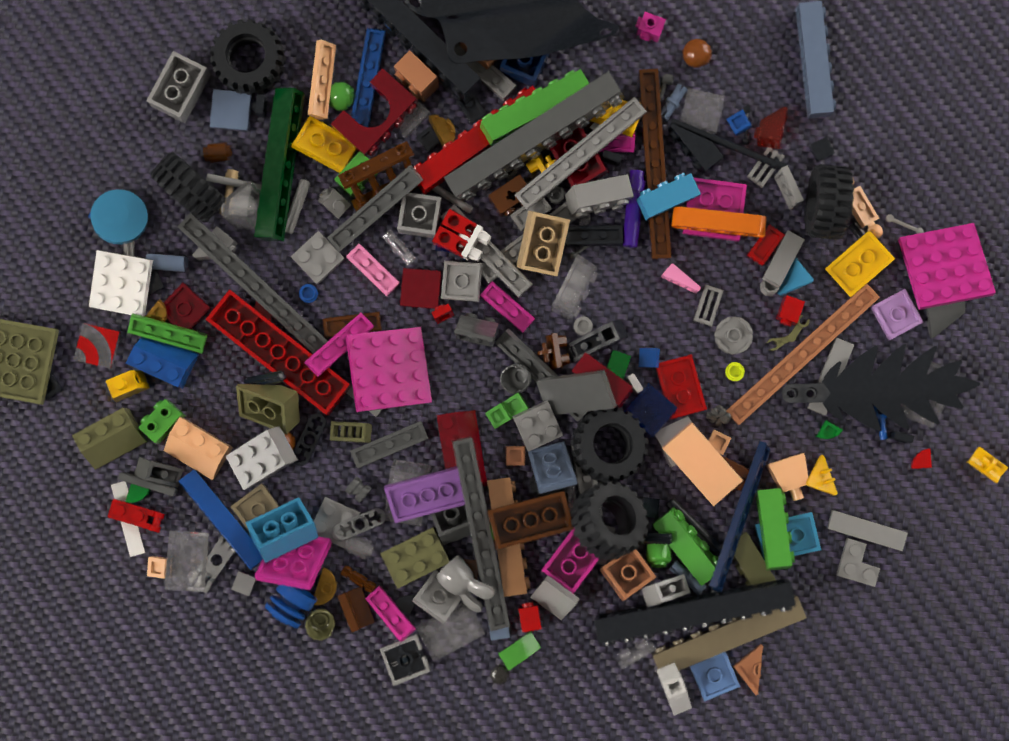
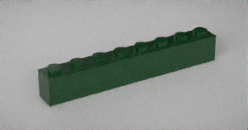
[254,88,305,242]

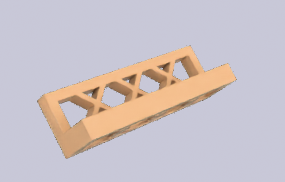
[308,40,336,120]

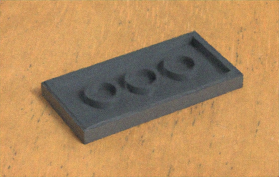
[536,370,617,415]

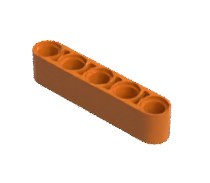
[671,207,767,237]

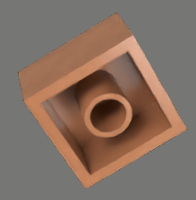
[394,50,439,103]
[600,550,656,602]

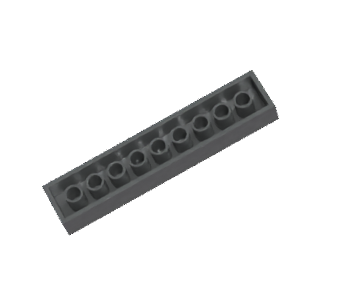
[444,71,625,201]

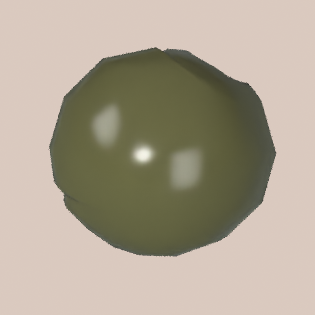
[305,608,335,641]

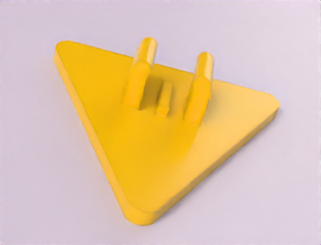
[806,455,838,496]

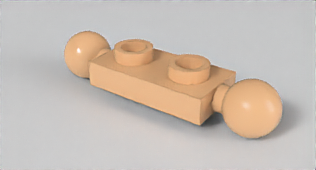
[852,179,883,239]

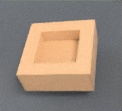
[708,430,731,455]
[147,556,169,579]

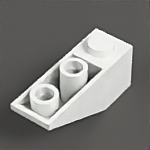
[656,663,692,716]

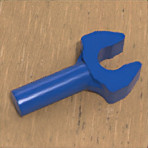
[873,405,888,440]

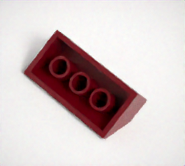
[550,127,609,186]
[436,410,488,487]

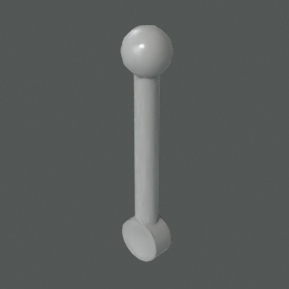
[886,214,924,234]

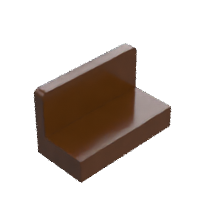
[338,587,375,633]

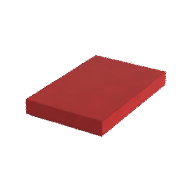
[655,354,707,420]

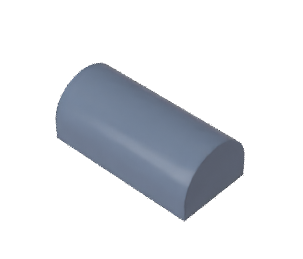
[146,254,188,272]

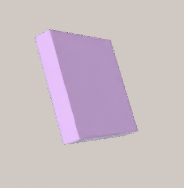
[870,289,924,340]

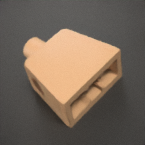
[766,453,808,501]

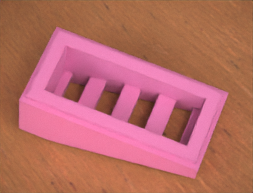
[661,264,701,293]

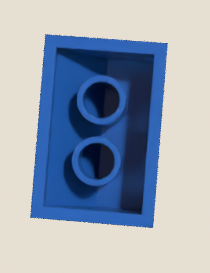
[126,337,199,389]

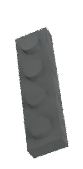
[350,421,429,469]

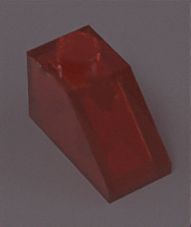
[754,107,788,149]

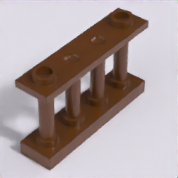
[338,141,419,212]

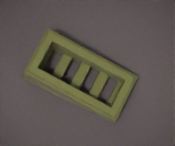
[330,421,372,443]

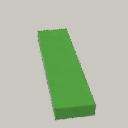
[127,313,208,354]

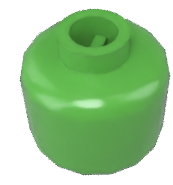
[646,544,672,568]

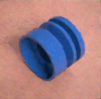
[264,584,317,629]

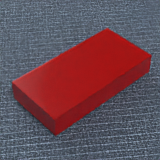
[747,224,785,266]

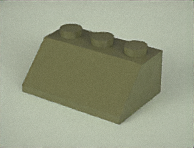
[72,407,147,470]

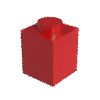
[776,295,805,327]
[518,602,542,633]

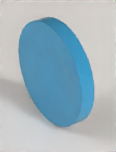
[90,189,148,244]

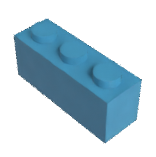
[636,173,701,220]

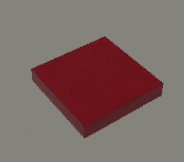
[400,268,441,309]
[163,282,212,330]

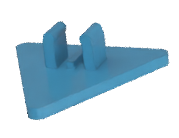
[778,257,814,296]

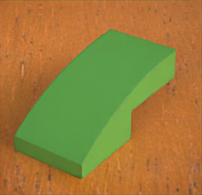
[485,392,529,429]
[498,631,541,670]

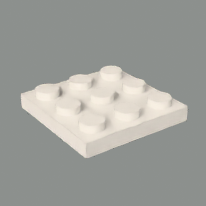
[89,250,153,316]

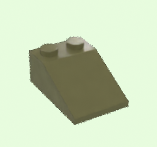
[236,384,300,434]

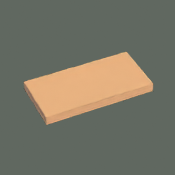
[662,422,743,506]

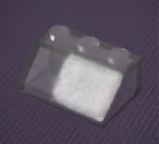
[221,181,260,230]
[551,254,598,320]
[164,530,209,592]

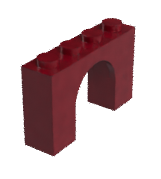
[331,68,418,157]

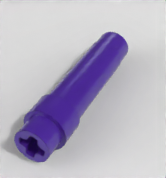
[622,170,646,248]

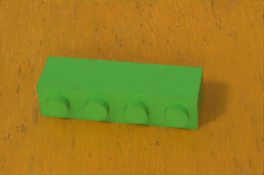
[755,488,795,571]
[653,507,719,586]

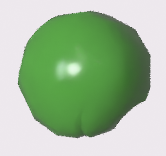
[329,82,355,111]

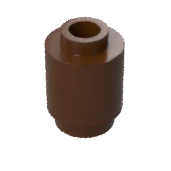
[203,142,232,163]

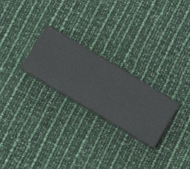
[118,472,179,496]

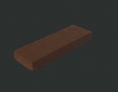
[323,312,382,338]

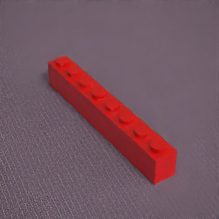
[413,86,535,195]

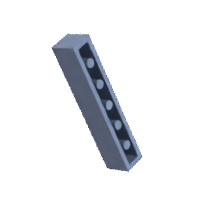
[795,1,836,119]

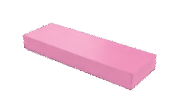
[346,244,400,296]

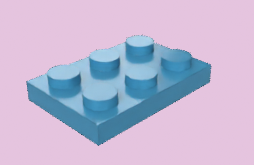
[754,512,821,561]

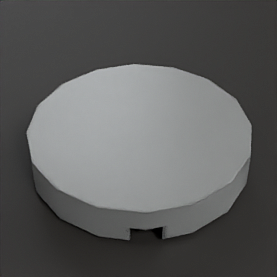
[714,317,753,355]

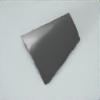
[926,301,965,338]

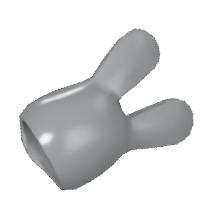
[437,555,495,612]

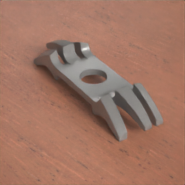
[190,535,235,594]

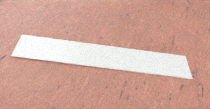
[111,481,145,557]

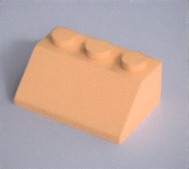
[164,417,233,480]

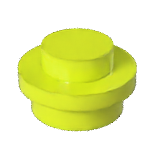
[725,362,745,381]

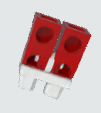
[432,209,491,261]

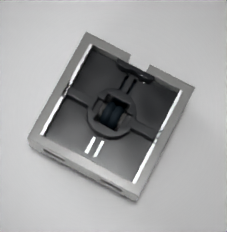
[380,633,431,686]

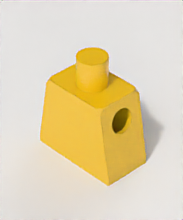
[106,370,150,402]

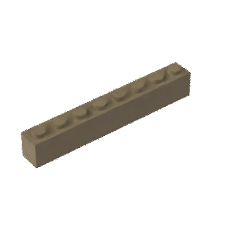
[651,595,807,671]

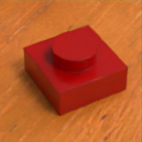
[431,304,454,324]

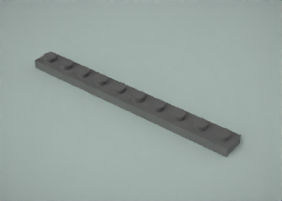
[177,213,328,354]
[452,436,510,631]

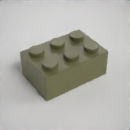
[380,527,451,589]

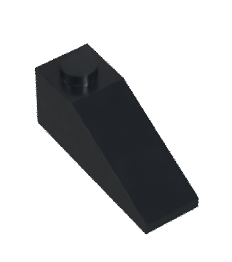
[565,320,628,363]

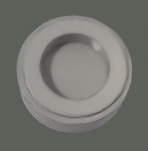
[573,316,593,336]

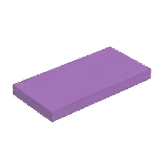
[384,467,465,523]

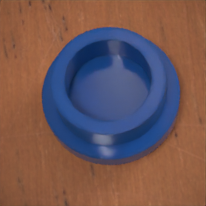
[299,284,318,303]

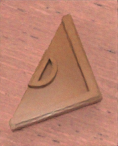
[733,644,763,695]

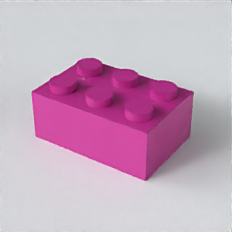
[541,527,599,594]

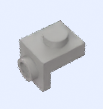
[318,187,351,219]

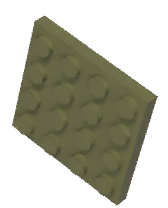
[0,319,59,405]

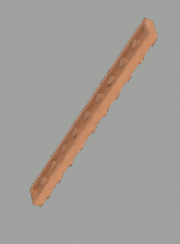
[726,284,880,425]

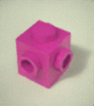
[635,12,666,42]

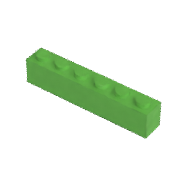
[480,69,589,146]

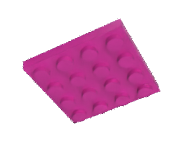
[898,223,996,310]
[345,327,432,412]

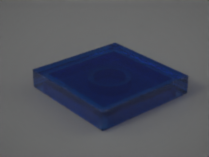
[624,383,678,438]

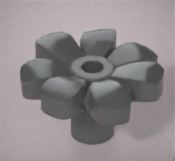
[706,405,731,427]

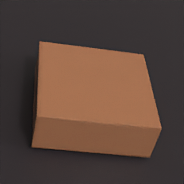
[506,446,525,466]

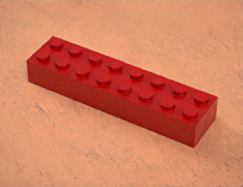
[205,289,352,416]

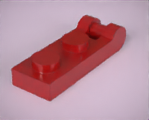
[107,499,165,533]

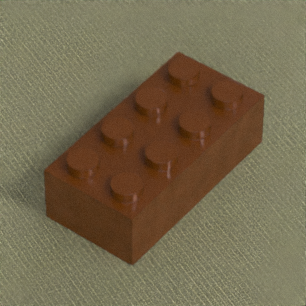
[487,491,574,549]

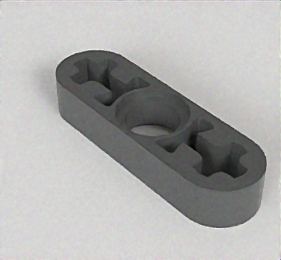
[332,508,386,541]

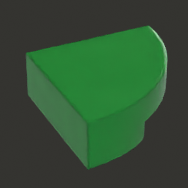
[815,420,843,439]
[125,484,151,503]

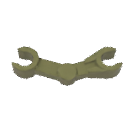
[766,315,810,351]

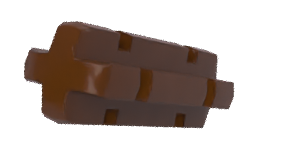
[341,565,376,593]

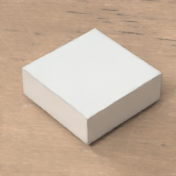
[626,374,643,395]

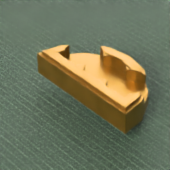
[428,115,456,146]
[145,299,167,322]
[314,567,337,605]

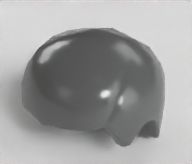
[500,364,531,394]

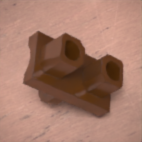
[537,333,570,370]

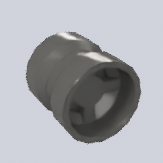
[345,476,372,503]

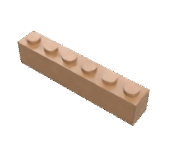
[487,477,530,597]

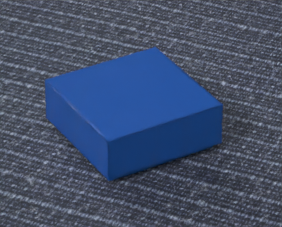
[726,110,752,136]
[639,348,660,368]

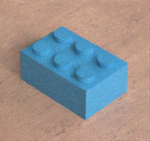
[246,497,319,563]

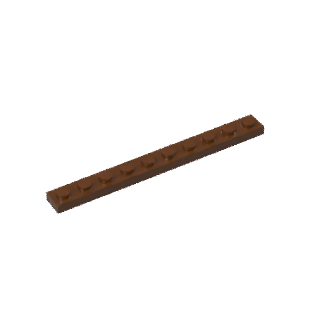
[638,69,672,260]

